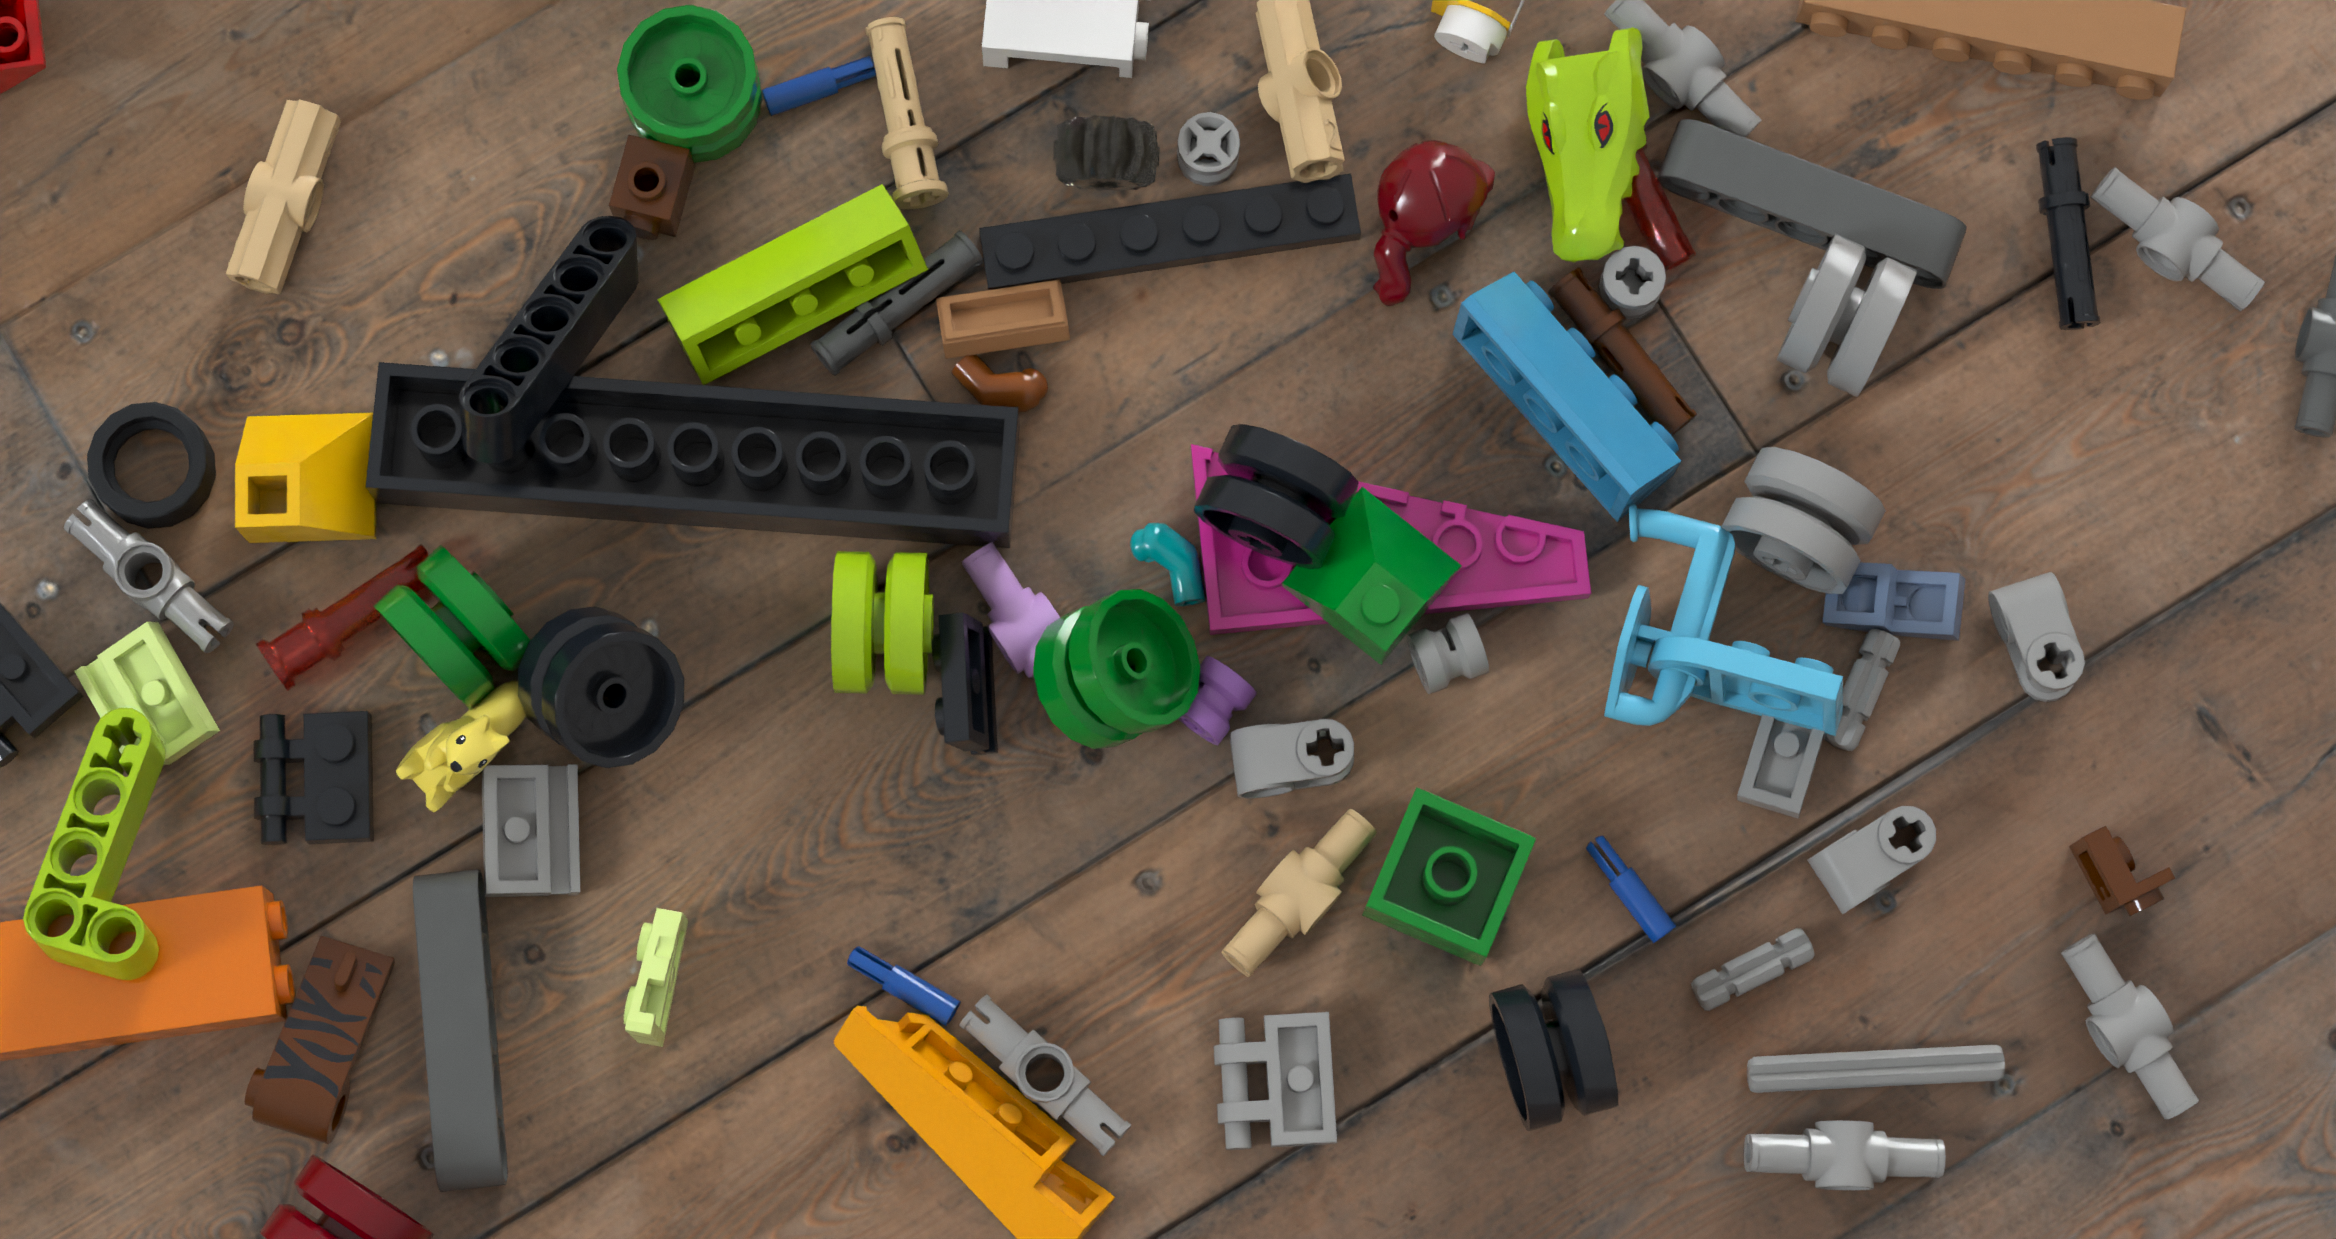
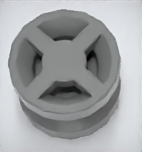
[1177,112,1240,187]
[1598,246,1666,319]

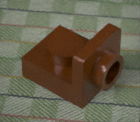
[2069,826,2175,916]

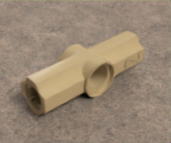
[1256,0,1345,183]
[226,99,341,294]

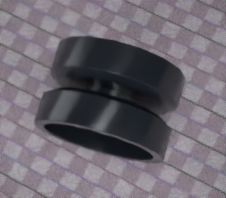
[1194,424,1359,569]
[518,606,684,768]
[1489,969,1619,1131]

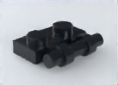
[0,602,84,768]
[253,711,374,845]

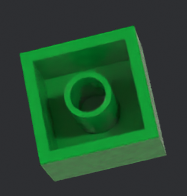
[1362,787,1536,966]

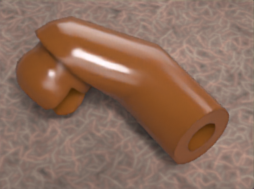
[951,354,1048,412]

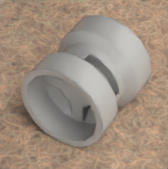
[1407,613,1490,694]

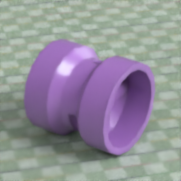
[1178,656,1257,746]

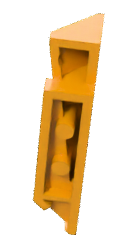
[834,1005,1115,1239]

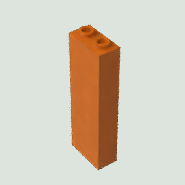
[0,885,295,1061]

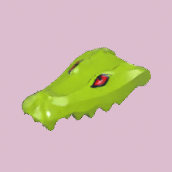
[1526,27,1650,263]

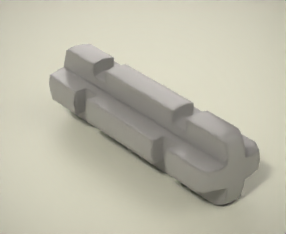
[1824,628,1900,751]
[1691,928,1815,1011]

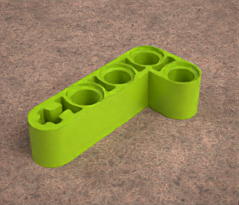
[23,707,166,980]

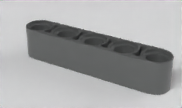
[1657,119,1967,289]
[413,869,508,1192]

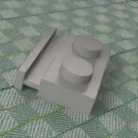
[482,764,581,897]

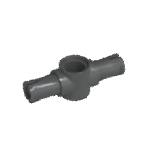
[2294,256,2336,438]

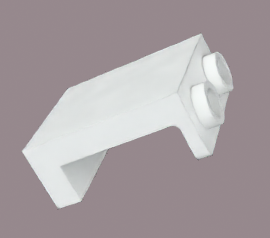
[982,0,1151,78]

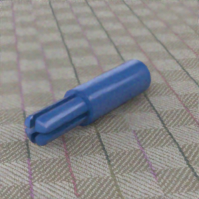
[762,56,876,116]
[1586,836,1676,944]
[847,946,961,1026]

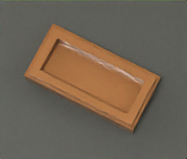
[936,279,1070,359]

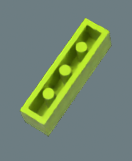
[657,184,928,385]

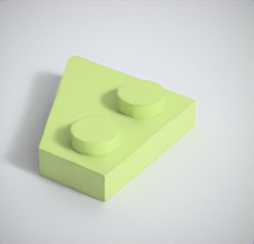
[624,908,688,1047]

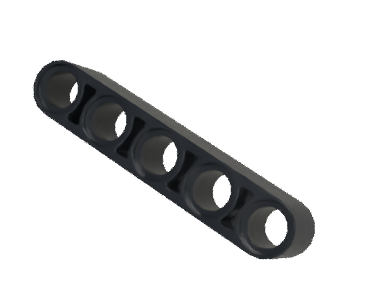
[459,216,639,463]

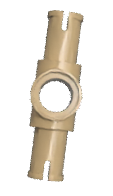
[1222,809,1377,977]

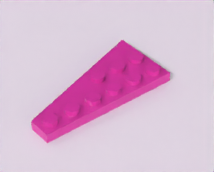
[1191,444,1591,635]

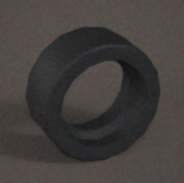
[87,402,216,529]

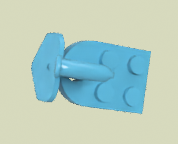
[1604,504,1843,736]

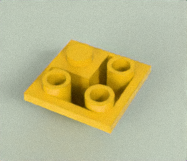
[235,413,376,543]

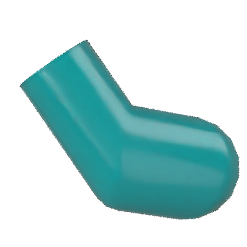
[1130,523,1206,607]

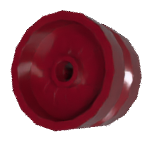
[260,1155,434,1239]

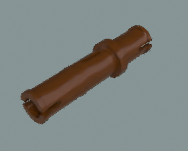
[1548,267,1697,436]

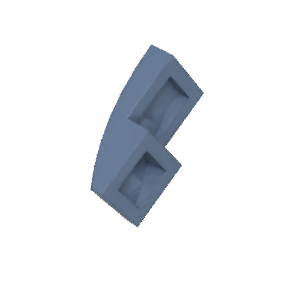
[1823,562,1966,641]

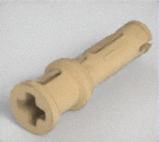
[865,17,949,209]

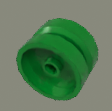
[617,5,763,163]
[373,545,531,710]
[1033,589,1200,749]

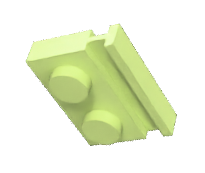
[74,622,220,766]

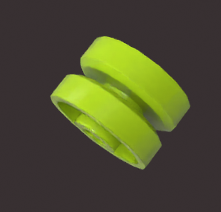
[831,551,934,695]

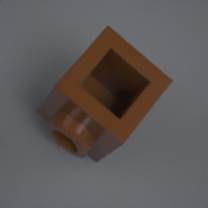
[609,135,695,240]

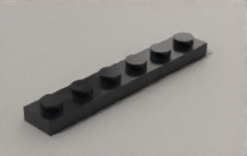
[979,173,1361,290]

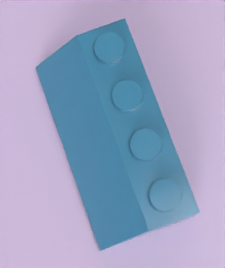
[1452,272,1681,522]

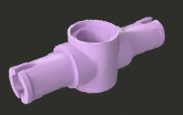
[962,542,1060,679]

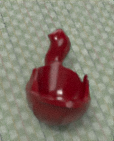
[1373,140,1495,306]

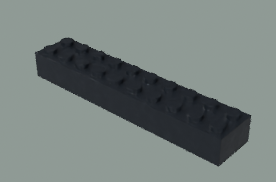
[366,362,1020,548]

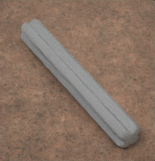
[1747,1045,2005,1093]

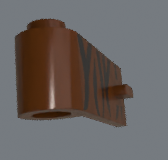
[245,936,395,1144]

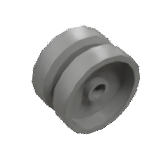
[1776,233,1917,397]
[1721,447,1886,594]

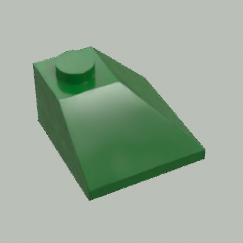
[1282,487,1462,665]

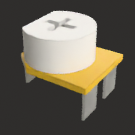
[1431,0,1524,64]

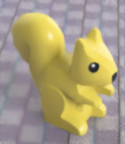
[396,681,526,812]

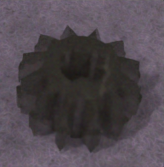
[1053,115,1160,192]

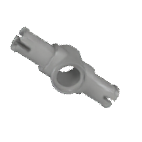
[1604,0,1762,138]
[2090,167,2265,311]
[64,499,234,653]
[2061,933,2199,1119]
[959,994,1131,1156]
[1744,1120,1946,1190]

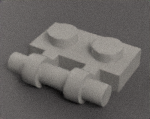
[1213,1012,1337,1150]

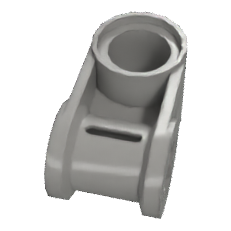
[1988,572,2085,702]
[1229,719,1354,799]
[1807,806,1936,914]

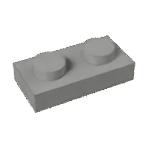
[1737,714,1825,819]

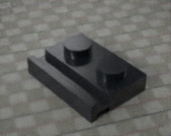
[932,612,998,755]

